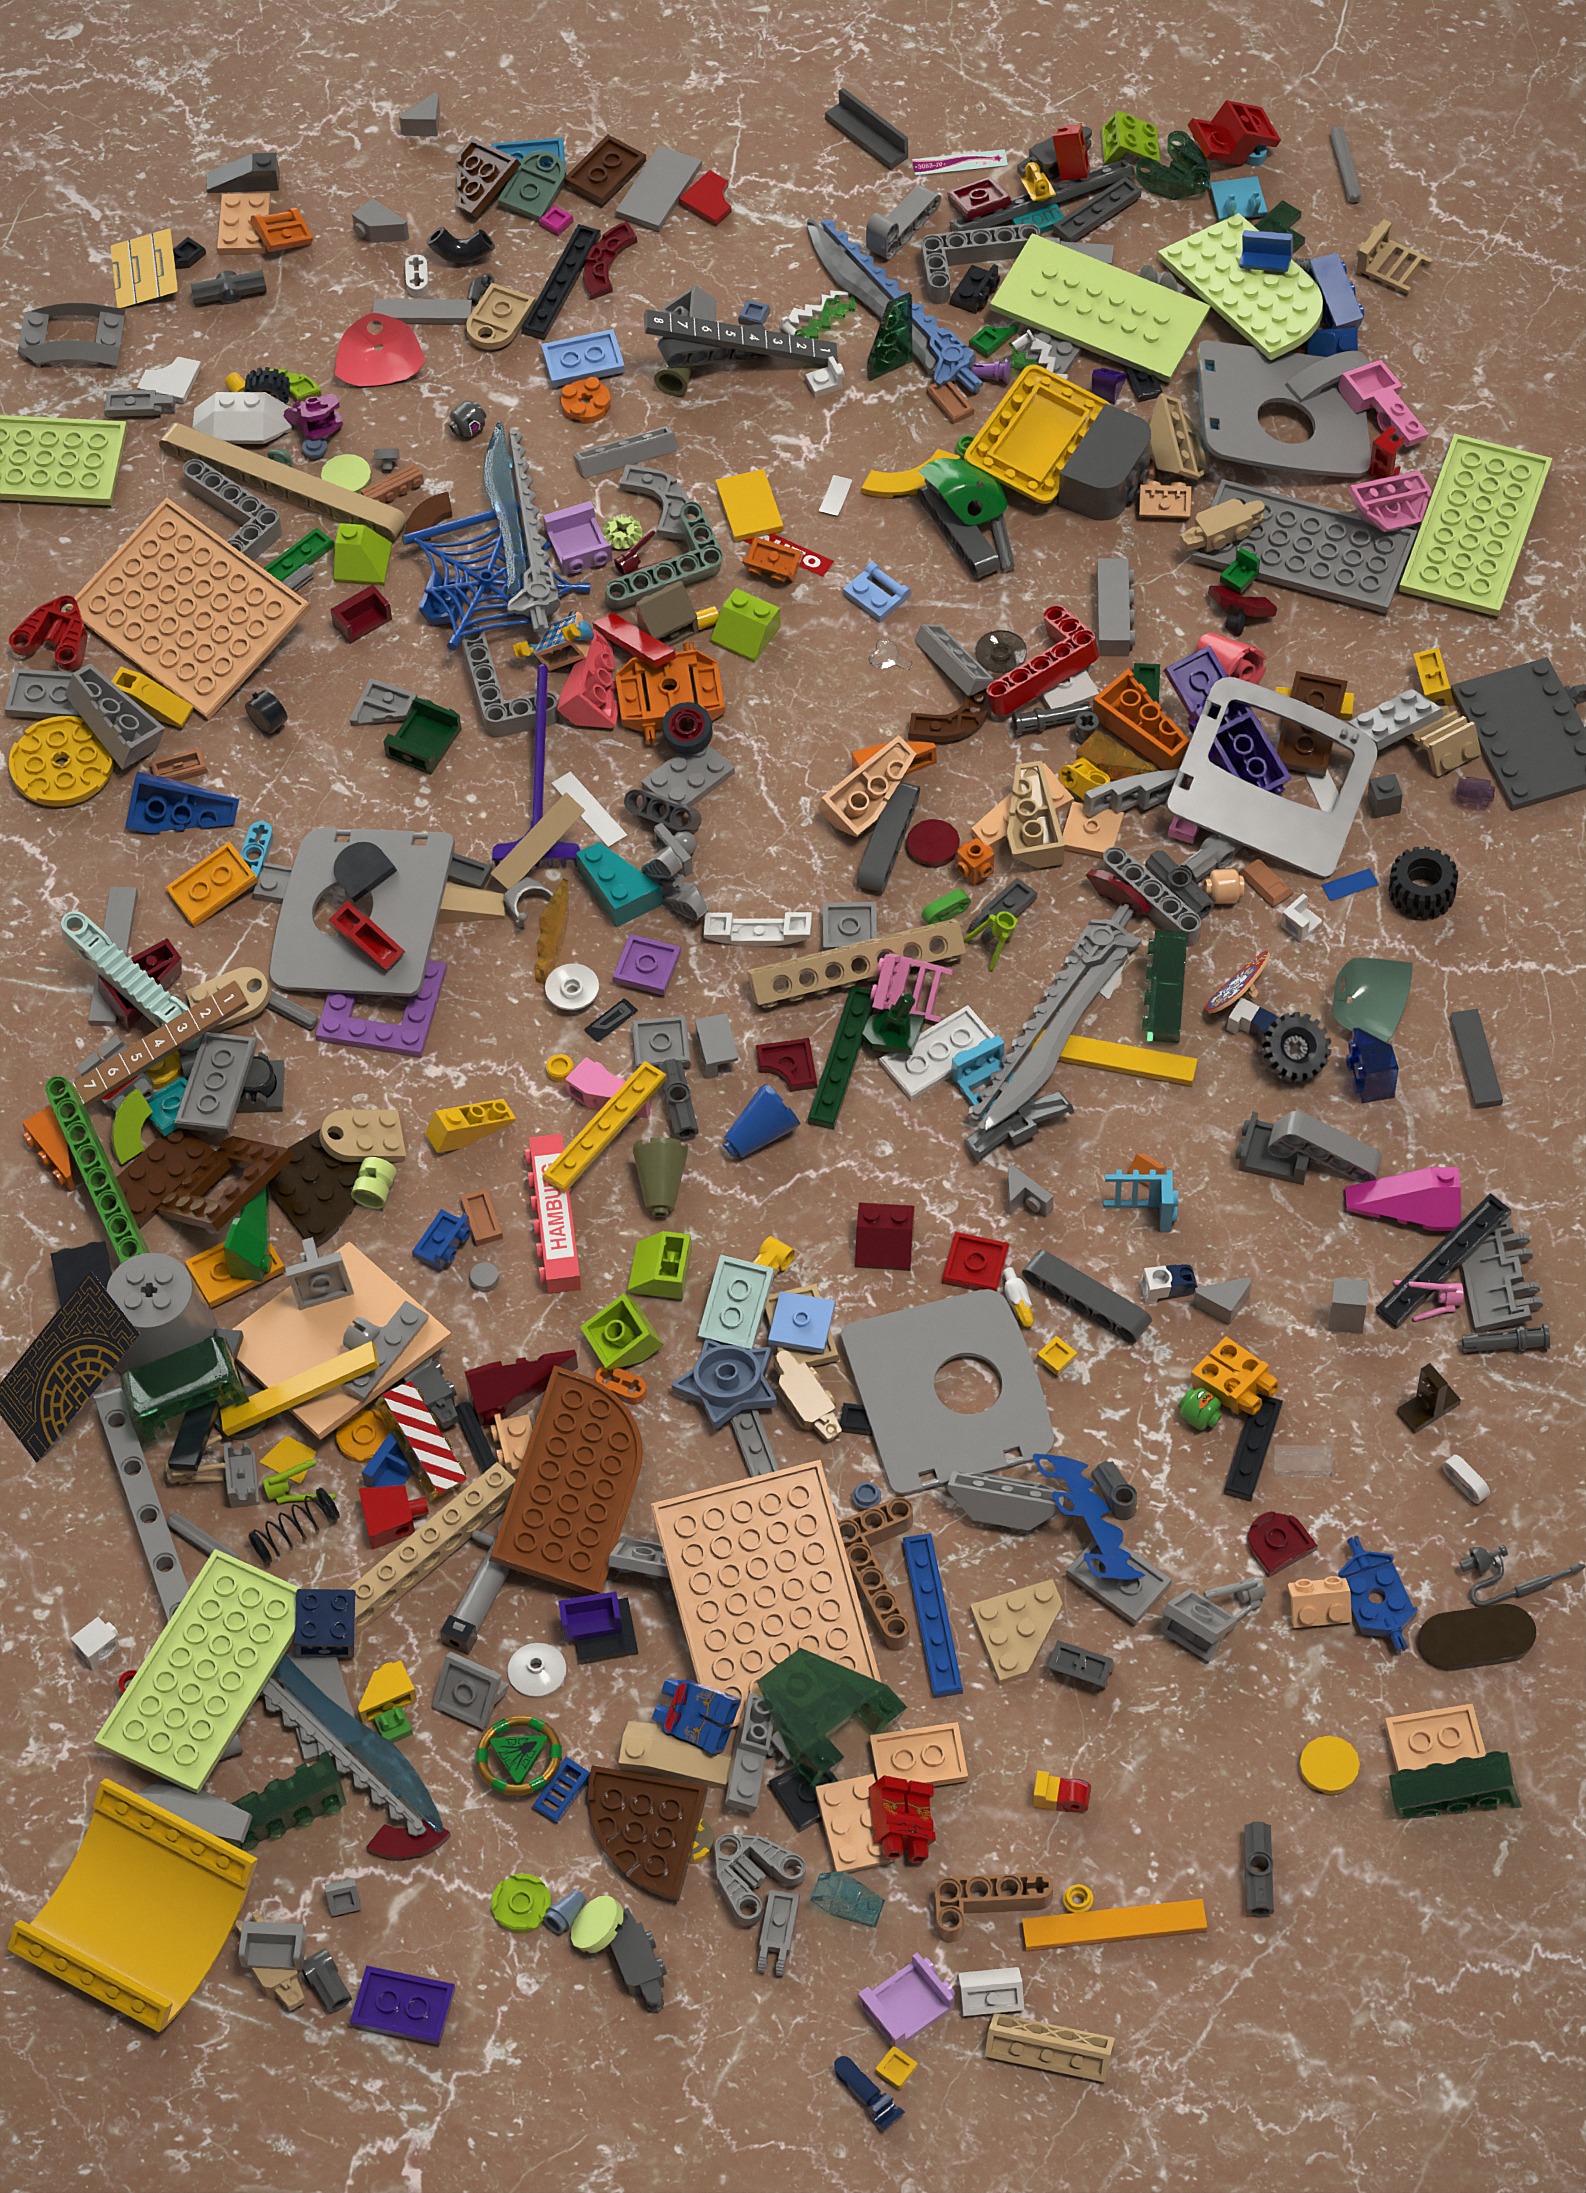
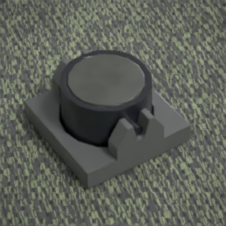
[236,1052,285,1113]

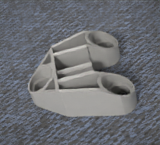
[641,845,709,921]
[715,1833,806,1926]

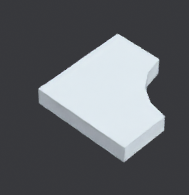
[137,357,202,404]

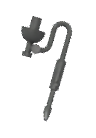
[1459,1544,1586,1607]

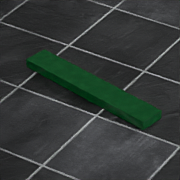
[808,986,874,1130]

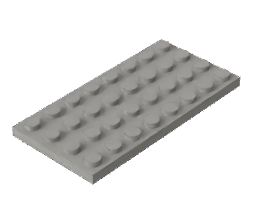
[1191,479,1417,614]

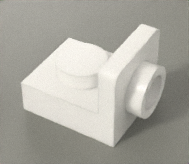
[805,356,845,398]

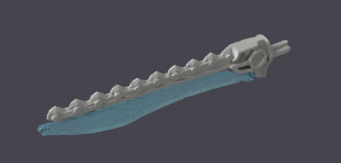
[484,422,560,635]
[259,1654,444,1837]

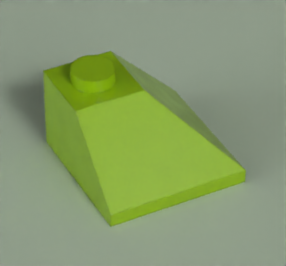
[334,523,392,586]

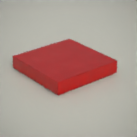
[942,1232,1010,1292]

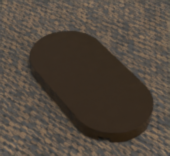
[1419,1604,1536,1670]

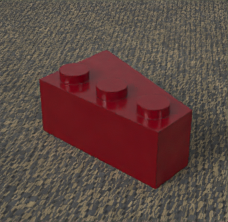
[98,938,182,1031]

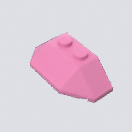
[1348,471,1432,532]

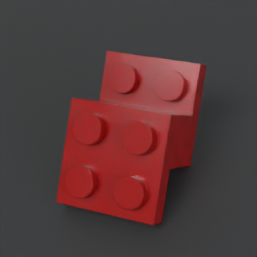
[1188,100,1281,165]

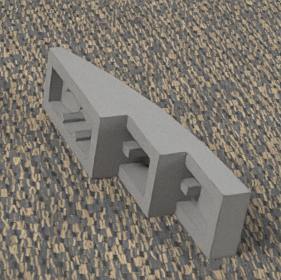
[1083,769,1188,817]

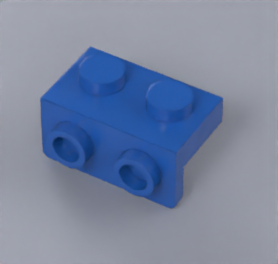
[419,571,469,626]
[412,1209,471,1271]

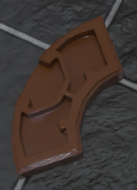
[405,492,453,541]

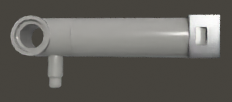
[440,1521,511,1655]

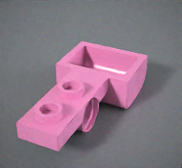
[1338,360,1429,447]

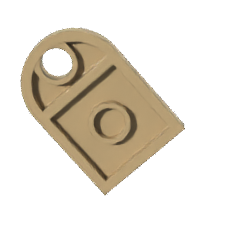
[466,283,536,350]
[186,967,271,1033]
[319,1110,406,1162]

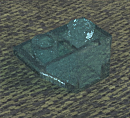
[810,1871,885,1927]

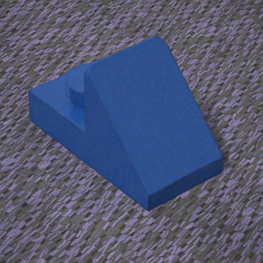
[1307,327,1358,357]

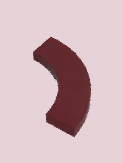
[584,221,637,300]

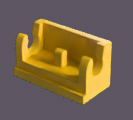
[1413,647,1454,706]

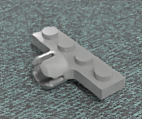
[340,1300,429,1403]

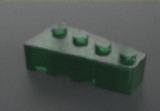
[1142,930,1188,1043]
[231,1751,347,1850]
[1389,1751,1522,1820]

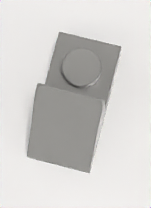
[1008,1164,1054,1217]

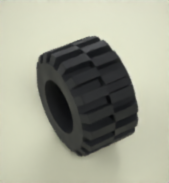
[1388,846,1458,920]

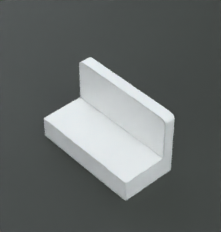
[958,1967,1024,2016]

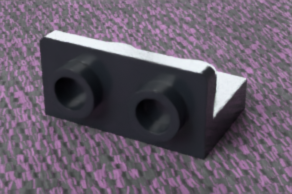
[950,264,1000,314]

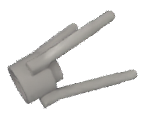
[1204,1576,1266,1621]

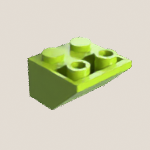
[627,1231,692,1299]

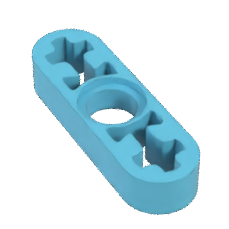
[240,821,274,891]

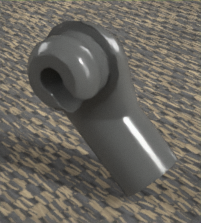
[467,274,494,306]

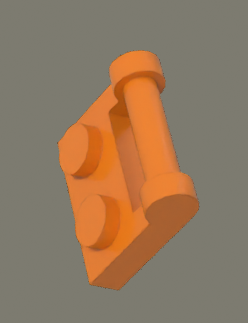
[250,208,313,252]

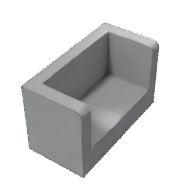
[1328,1278,1368,1334]
[238,1921,307,1970]

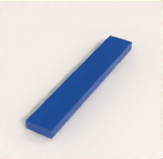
[903,1533,963,1698]

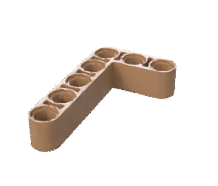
[838,1497,913,1651]

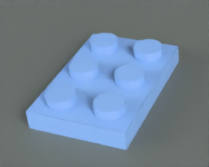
[541,329,625,387]

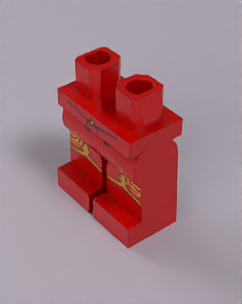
[869,1775,936,1864]

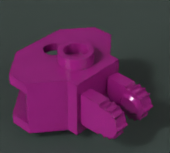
[283,394,343,440]

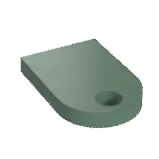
[498,151,565,221]

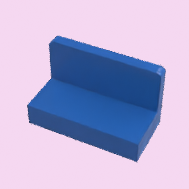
[1239,230,1293,272]

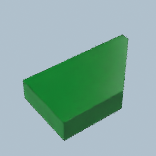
[969,325,1018,359]

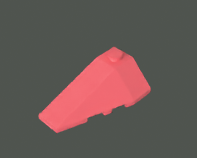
[557,629,619,728]

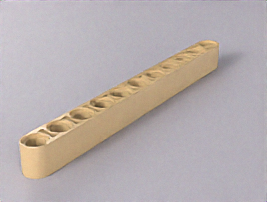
[159,423,408,542]

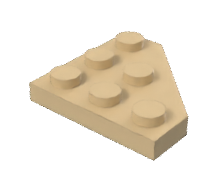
[970,1579,1063,1685]

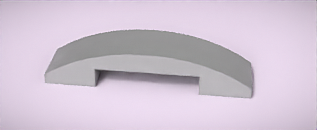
[1285,351,1371,403]

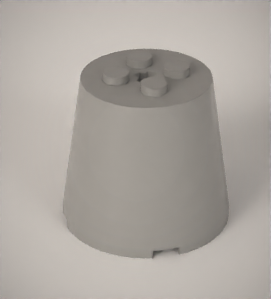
[106,1253,219,1390]

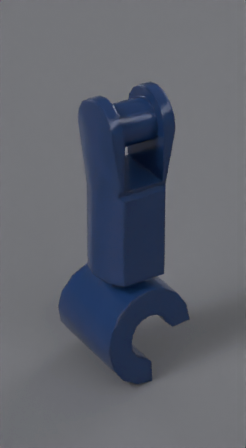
[834,2056,905,2132]

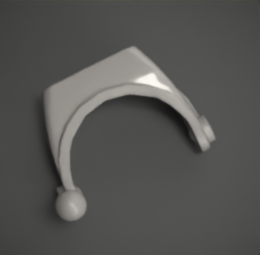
[504,877,559,928]

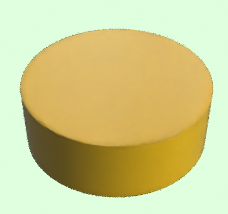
[546,1054,574,1082]

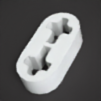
[405,254,429,297]
[1442,1455,1490,1504]

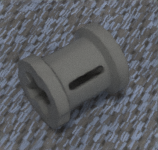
[1075,711,1099,746]

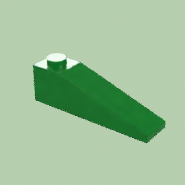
[223,1183,273,1282]

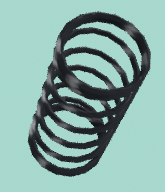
[248,1487,340,1564]

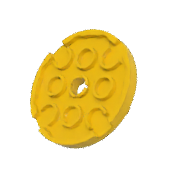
[9,716,114,807]

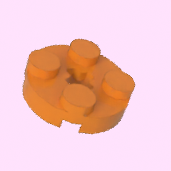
[561,377,611,424]

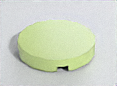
[321,454,372,494]
[571,1895,623,1953]

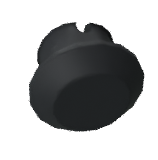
[1225,613,1246,635]

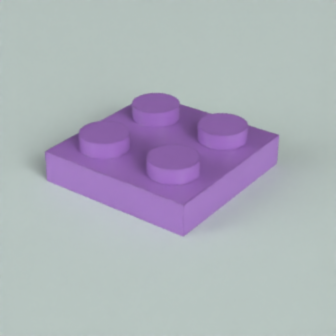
[613,934,681,995]

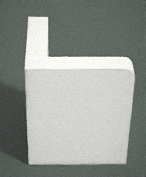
[1281,894,1322,942]

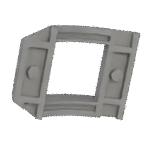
[18,303,126,369]

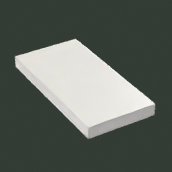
[879,1005,995,1101]

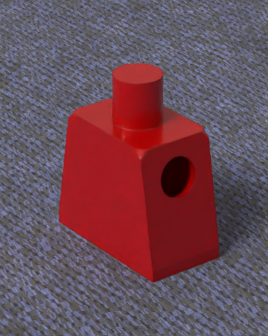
[359,1485,429,1549]

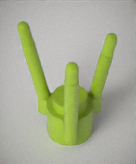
[964,911,1018,971]
[263,1460,336,1504]

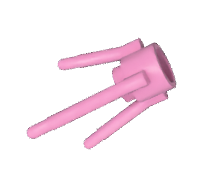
[1393,1280,1464,1321]

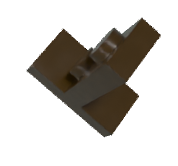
[1397,1363,1461,1434]

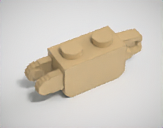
[1180,499,1265,553]
[774,1350,842,1442]

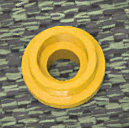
[1063,1884,1093,1913]

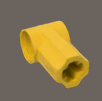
[753,1236,795,1277]

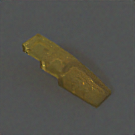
[534,879,569,985]

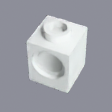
[70,1617,120,1670]

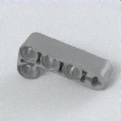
[866,185,941,260]
[1267,1111,1382,1183]

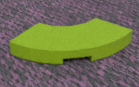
[269,369,322,402]
[111,1088,153,1165]

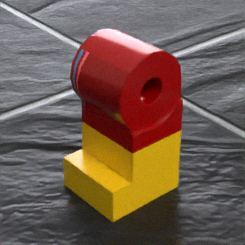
[1033,1770,1091,1812]

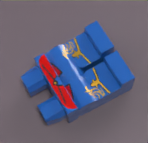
[652,1678,742,1754]

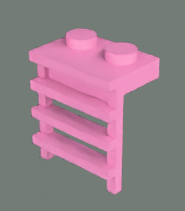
[870,953,953,1022]

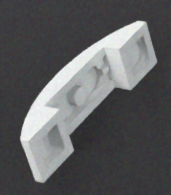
[703,912,812,947]

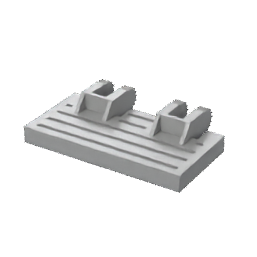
[1462,1218,1544,1333]

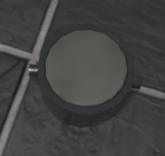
[245,690,288,734]

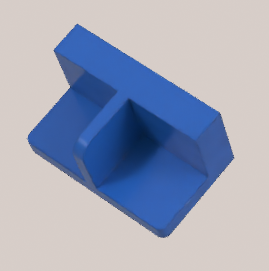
[362,1428,420,1487]

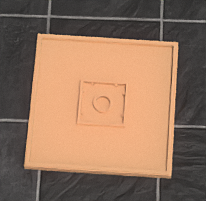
[232,1241,453,1440]

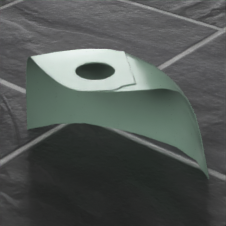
[1332,958,1413,1044]

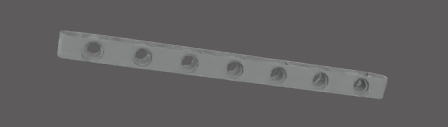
[93,1386,243,1759]

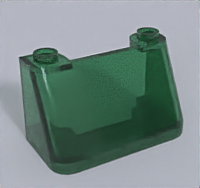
[120,1335,250,1445]

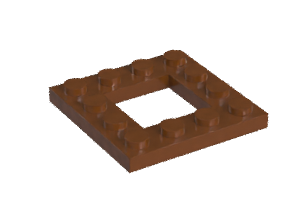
[156,1136,294,1232]

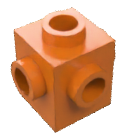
[956,837,995,886]

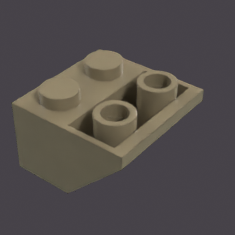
[636,581,698,647]

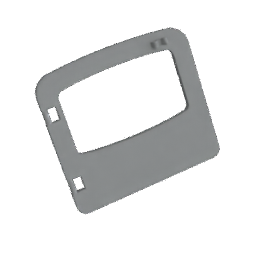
[1166,677,1378,879]

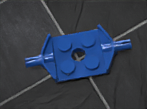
[1338,1536,1418,1652]

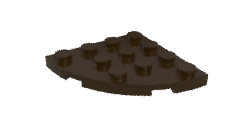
[268,1129,362,1248]

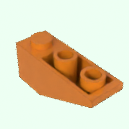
[22,1105,75,1192]

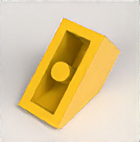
[358,1660,417,1725]

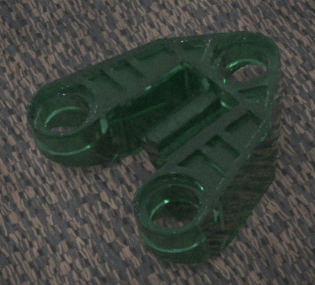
[1135,130,1211,200]

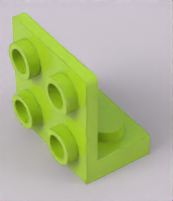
[1101,110,1160,165]

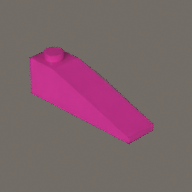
[1345,1167,1461,1231]

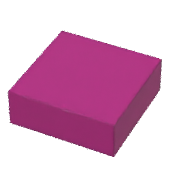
[539,205,574,236]

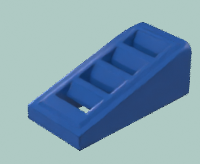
[533,1756,590,1823]

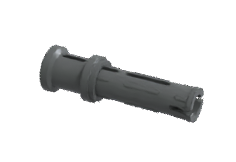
[1012,701,1093,735]
[1462,1323,1550,1353]

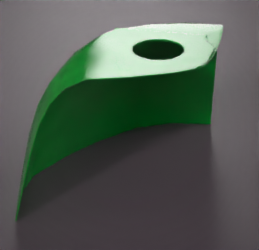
[918,458,1008,526]

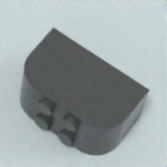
[1059,403,1151,521]

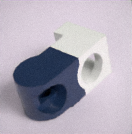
[1226,997,1278,1041]
[1140,1264,1198,1304]

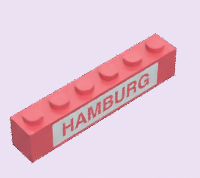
[525,1134,581,1294]

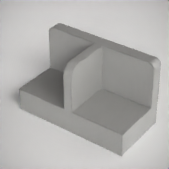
[695,1014,738,1079]

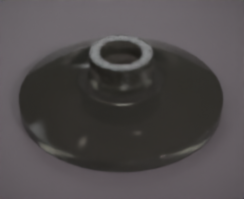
[975,630,1027,673]

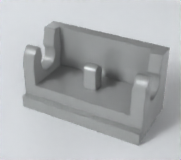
[223,1442,260,1508]

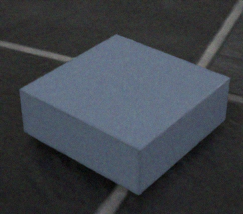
[738,300,770,325]

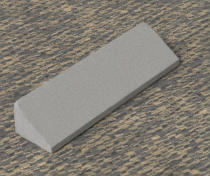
[574,426,678,478]
[915,624,995,696]

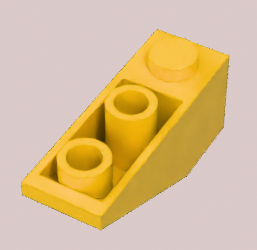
[111,667,194,728]
[425,1099,516,1153]

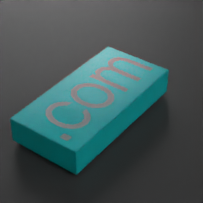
[1012,203,1064,234]

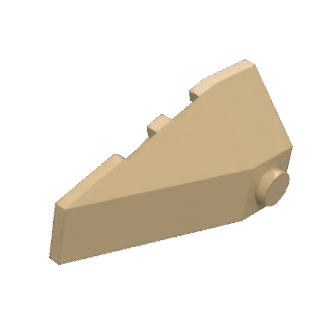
[1007,760,1065,868]

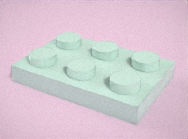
[698,1254,776,1350]

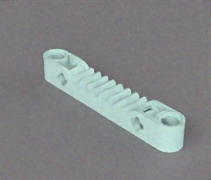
[61,911,203,1051]

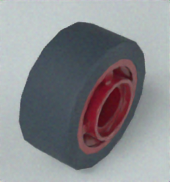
[662,702,713,755]

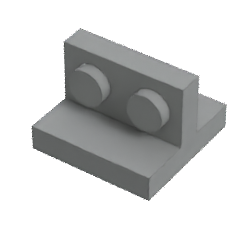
[286,1237,354,1310]
[1160,1588,1239,1662]
[432,1652,509,1730]

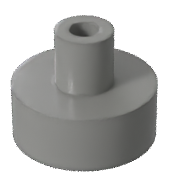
[374,448,400,470]

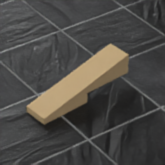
[491,792,585,890]

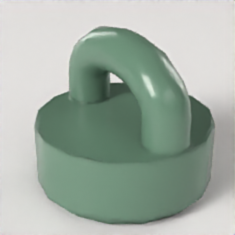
[267,449,293,467]

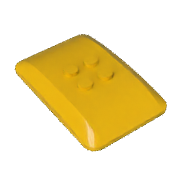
[964,365,1111,504]

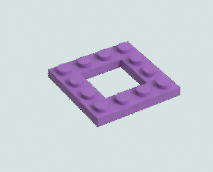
[316,960,447,1058]

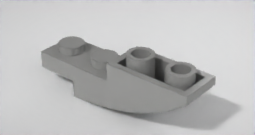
[725,1693,777,1813]

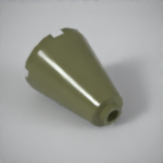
[633,1137,688,1217]

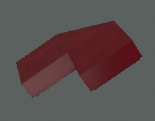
[1208,585,1277,617]

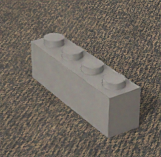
[1097,558,1135,656]

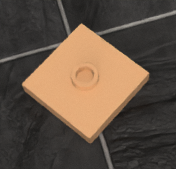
[1062,802,1124,858]

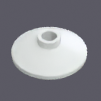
[545,964,599,1010]
[508,1643,566,1698]

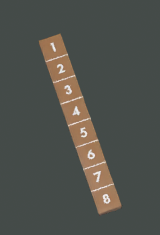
[58,980,249,1118]

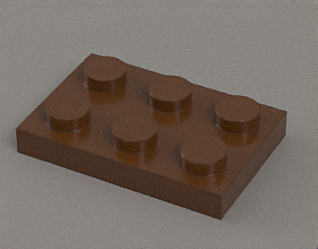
[564,134,646,205]

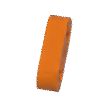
[595,1366,647,1405]

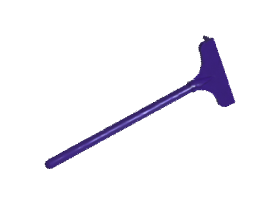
[492,664,580,868]

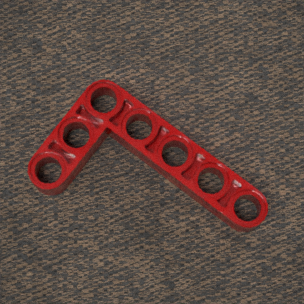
[987,605,1099,716]

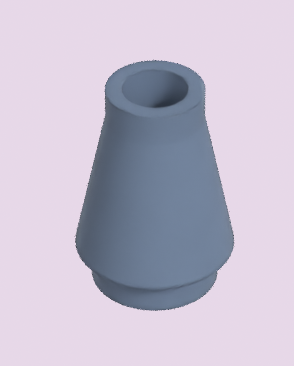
[543,1889,587,1934]

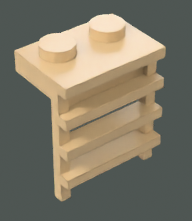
[1356,219,1433,294]
[1406,705,1481,776]

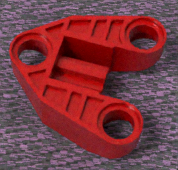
[9,595,88,671]

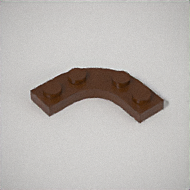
[908,678,995,742]

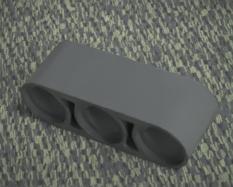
[624,789,702,831]

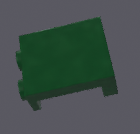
[383,696,462,775]

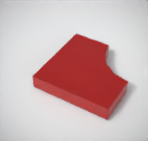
[679,170,732,226]

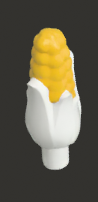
[1003,1267,1034,1327]

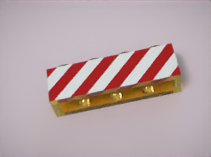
[375,1381,467,1502]

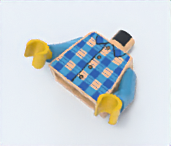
[513,611,594,671]

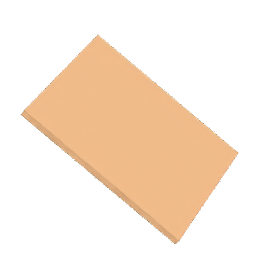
[65,497,312,720]
[651,1460,882,1727]

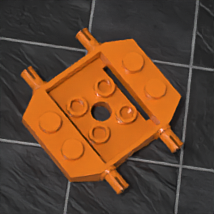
[615,641,725,745]

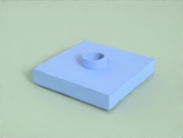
[768,1291,835,1354]

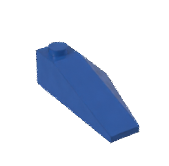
[125,772,240,833]

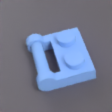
[843,562,912,622]

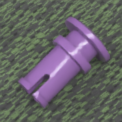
[973,358,1011,383]

